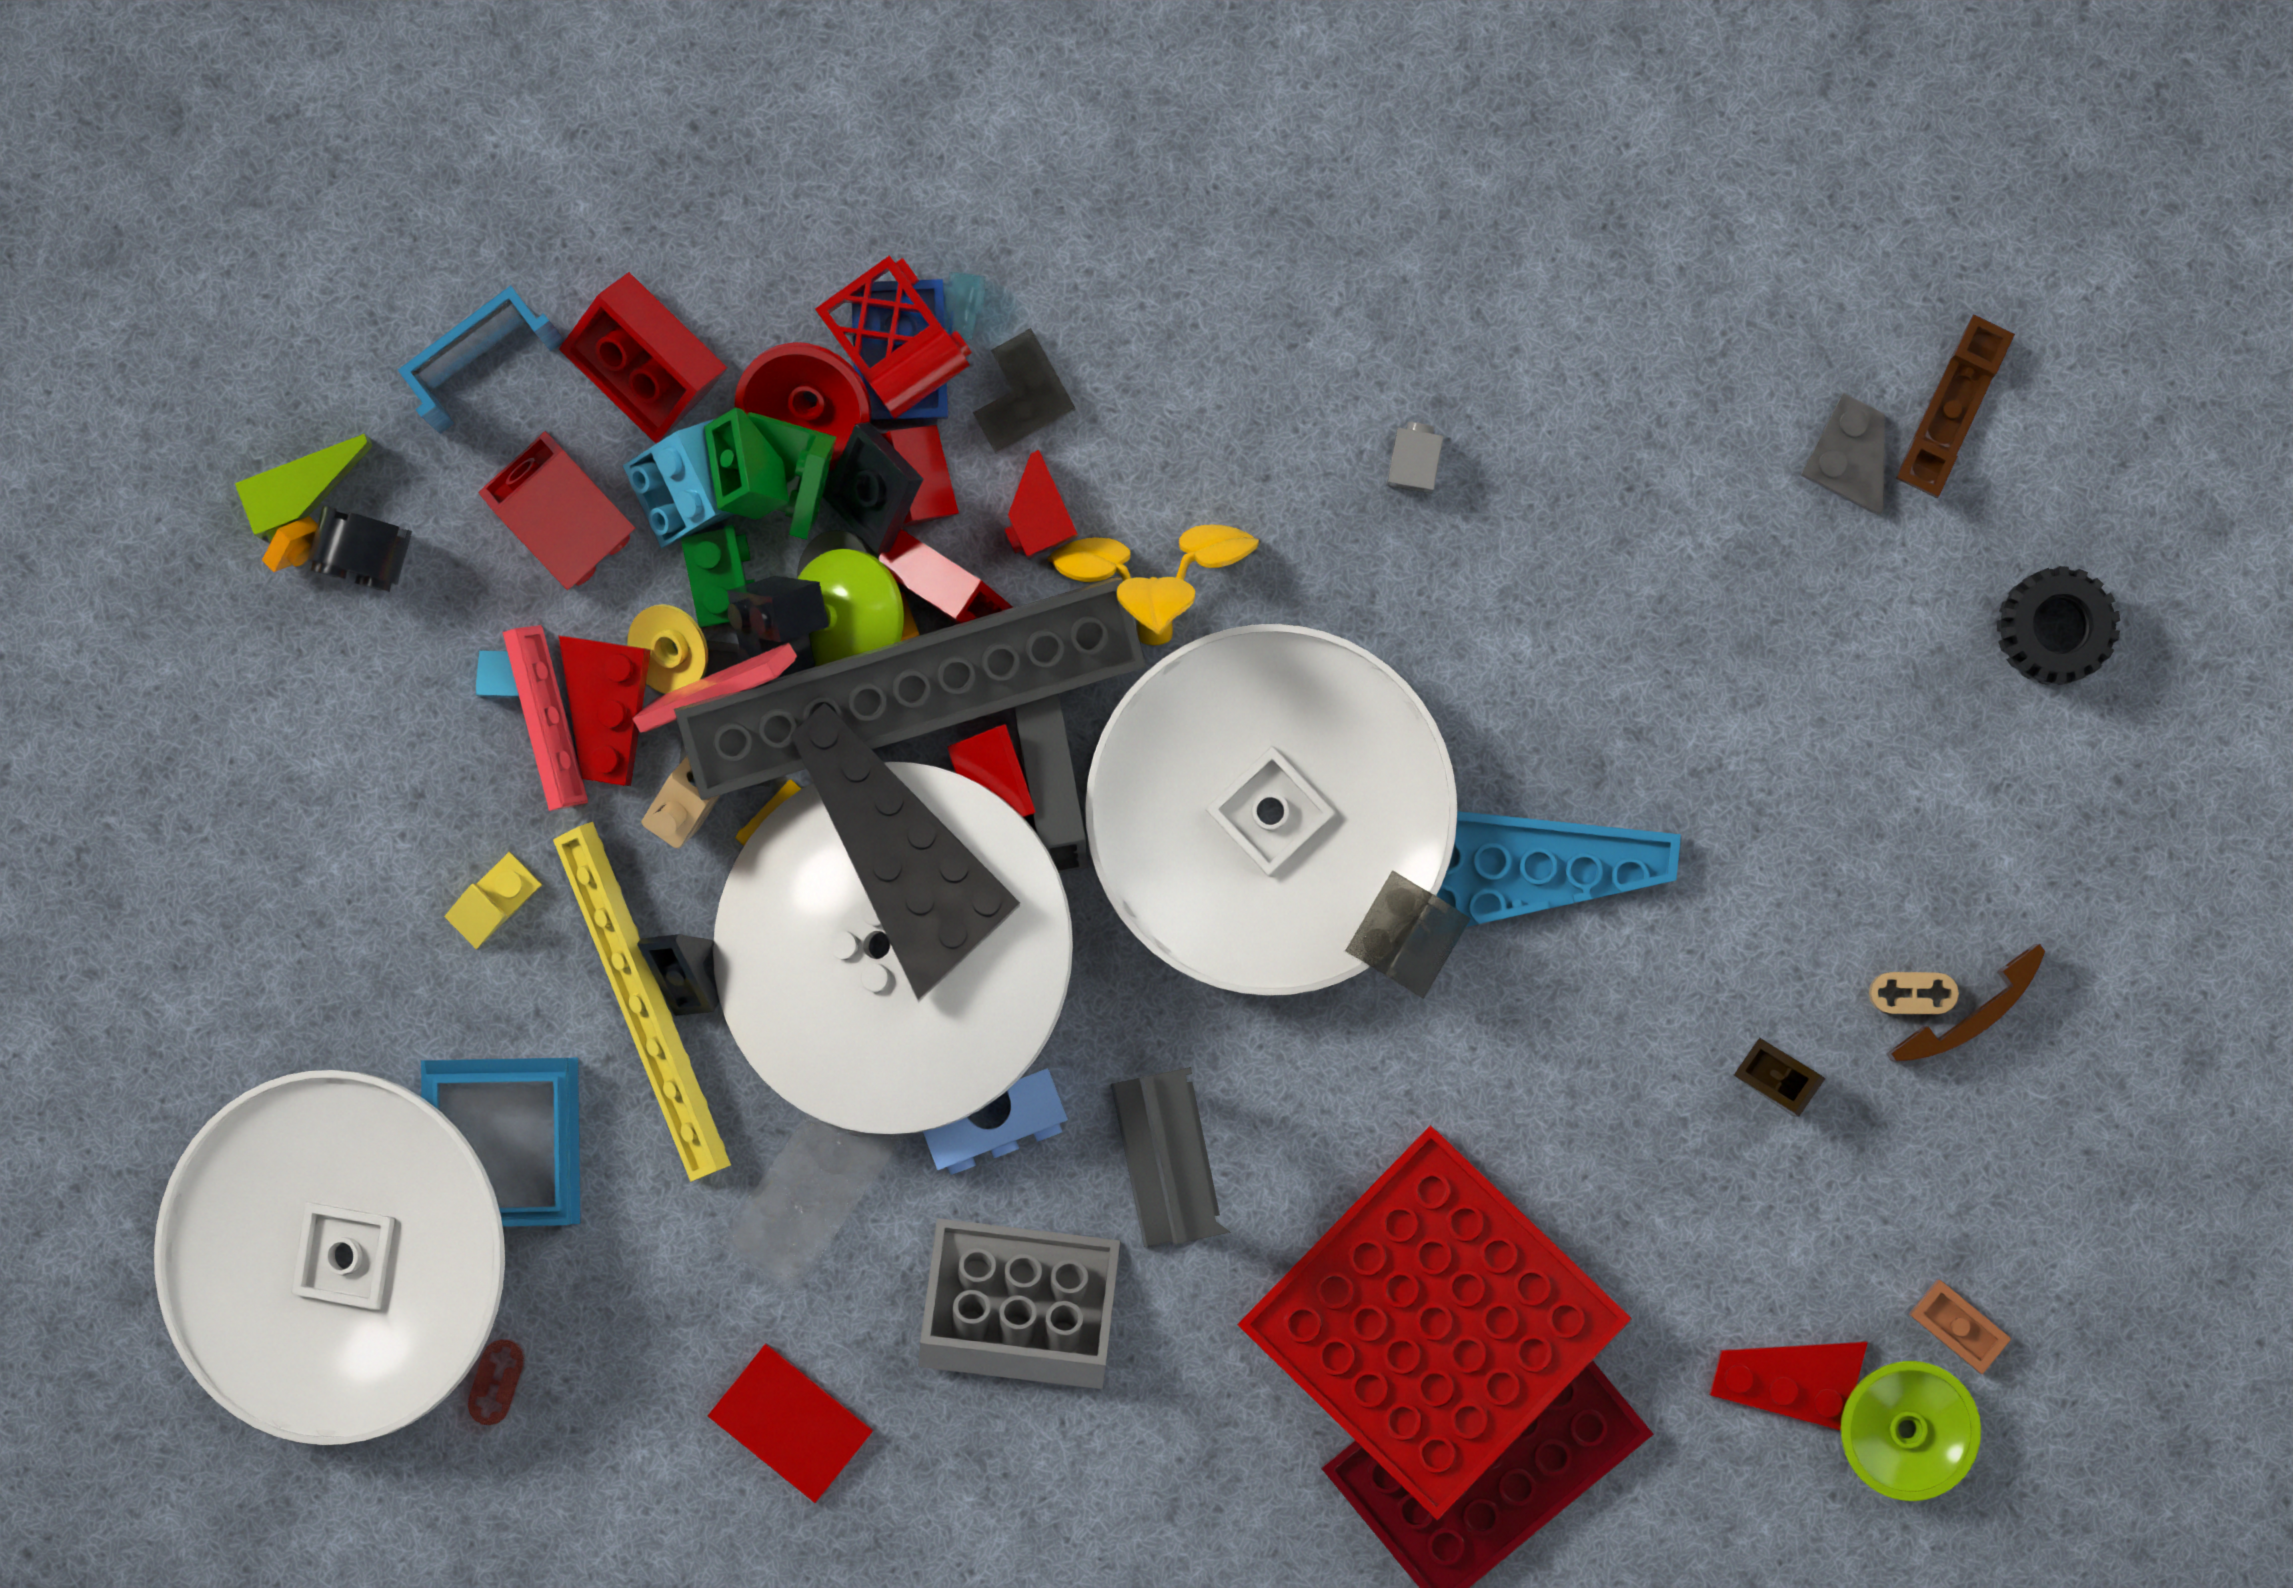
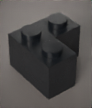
[727,576,829,678]

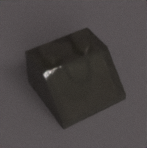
[1343,870,1470,999]

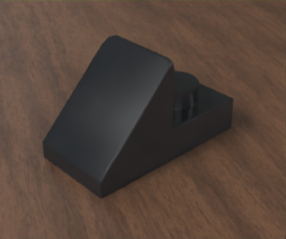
[637,934,720,1016]

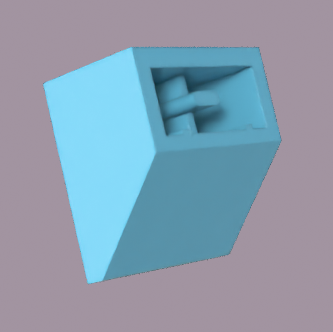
[623,419,733,548]

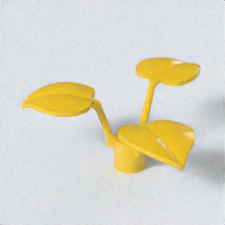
[1047,524,1259,645]

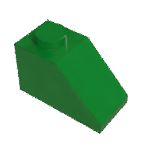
[704,407,789,520]

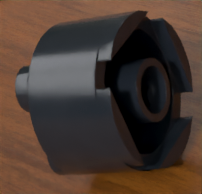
[308,506,412,592]

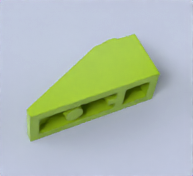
[234,434,373,542]

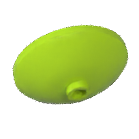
[797,549,904,666]
[1841,1361,1981,1501]

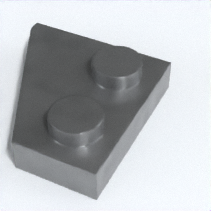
[1800,393,1885,516]

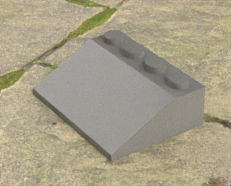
[918,1218,1120,1389]

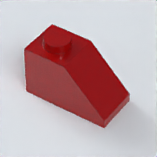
[1004,450,1078,560]

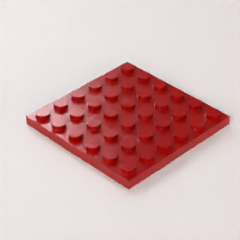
[1237,1125,1632,1521]

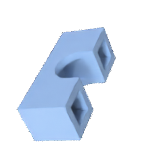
[923,1068,1068,1175]

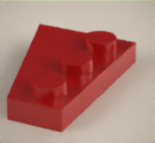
[558,635,651,786]
[1709,1341,1868,1431]

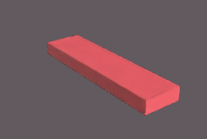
[502,625,588,811]
[633,643,797,733]

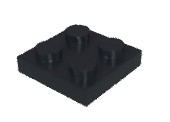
[823,422,923,554]

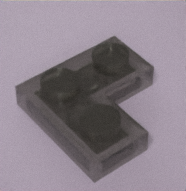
[973,328,1076,455]

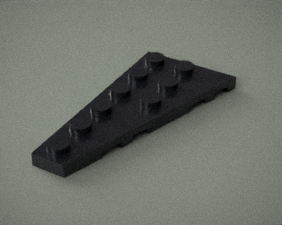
[791,703,1020,1003]

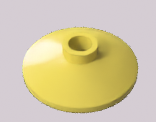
[627,604,708,694]

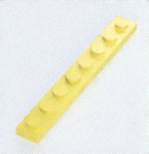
[553,822,731,1182]

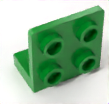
[747,412,837,540]

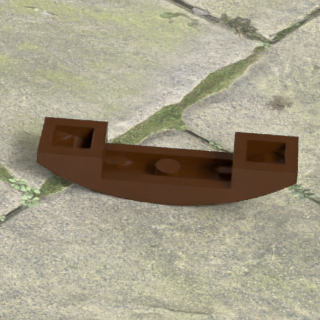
[1896,314,2015,498]
[1886,944,2045,1061]

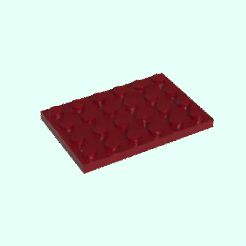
[1321,1361,1654,1588]

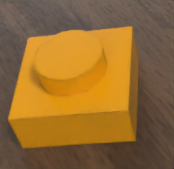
[262,516,317,572]

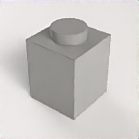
[1386,422,1443,494]

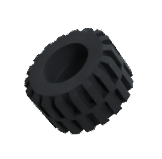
[1997,566,2120,685]

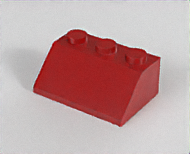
[559,272,728,444]

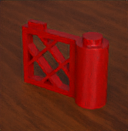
[815,255,972,419]

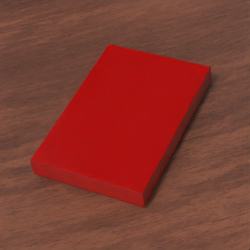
[707,1343,874,1503]

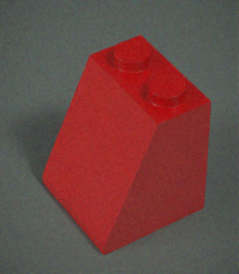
[478,431,635,591]

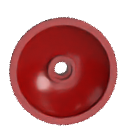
[734,342,871,471]

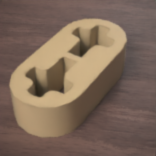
[1869,972,1959,1014]

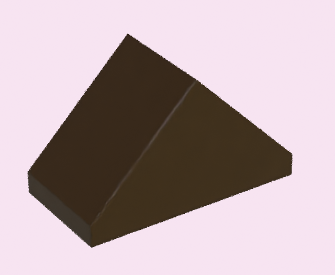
[1734,1037,1825,1117]

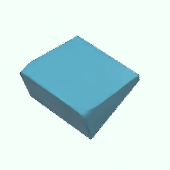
[476,651,519,698]

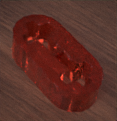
[468,1339,525,1425]

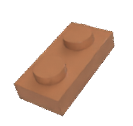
[1908,1279,2011,1375]

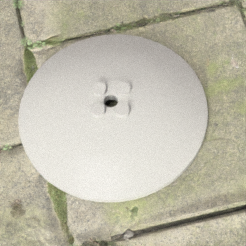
[1085,624,1457,996]
[713,762,1073,1134]
[154,1070,505,1445]

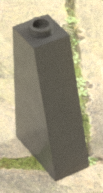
[1014,693,1089,873]

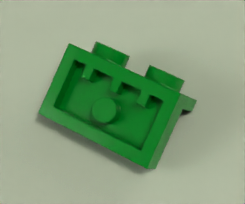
[681,525,755,629]

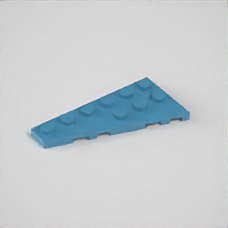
[1403,811,1681,941]

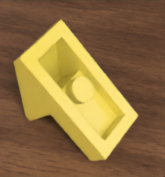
[444,852,542,950]

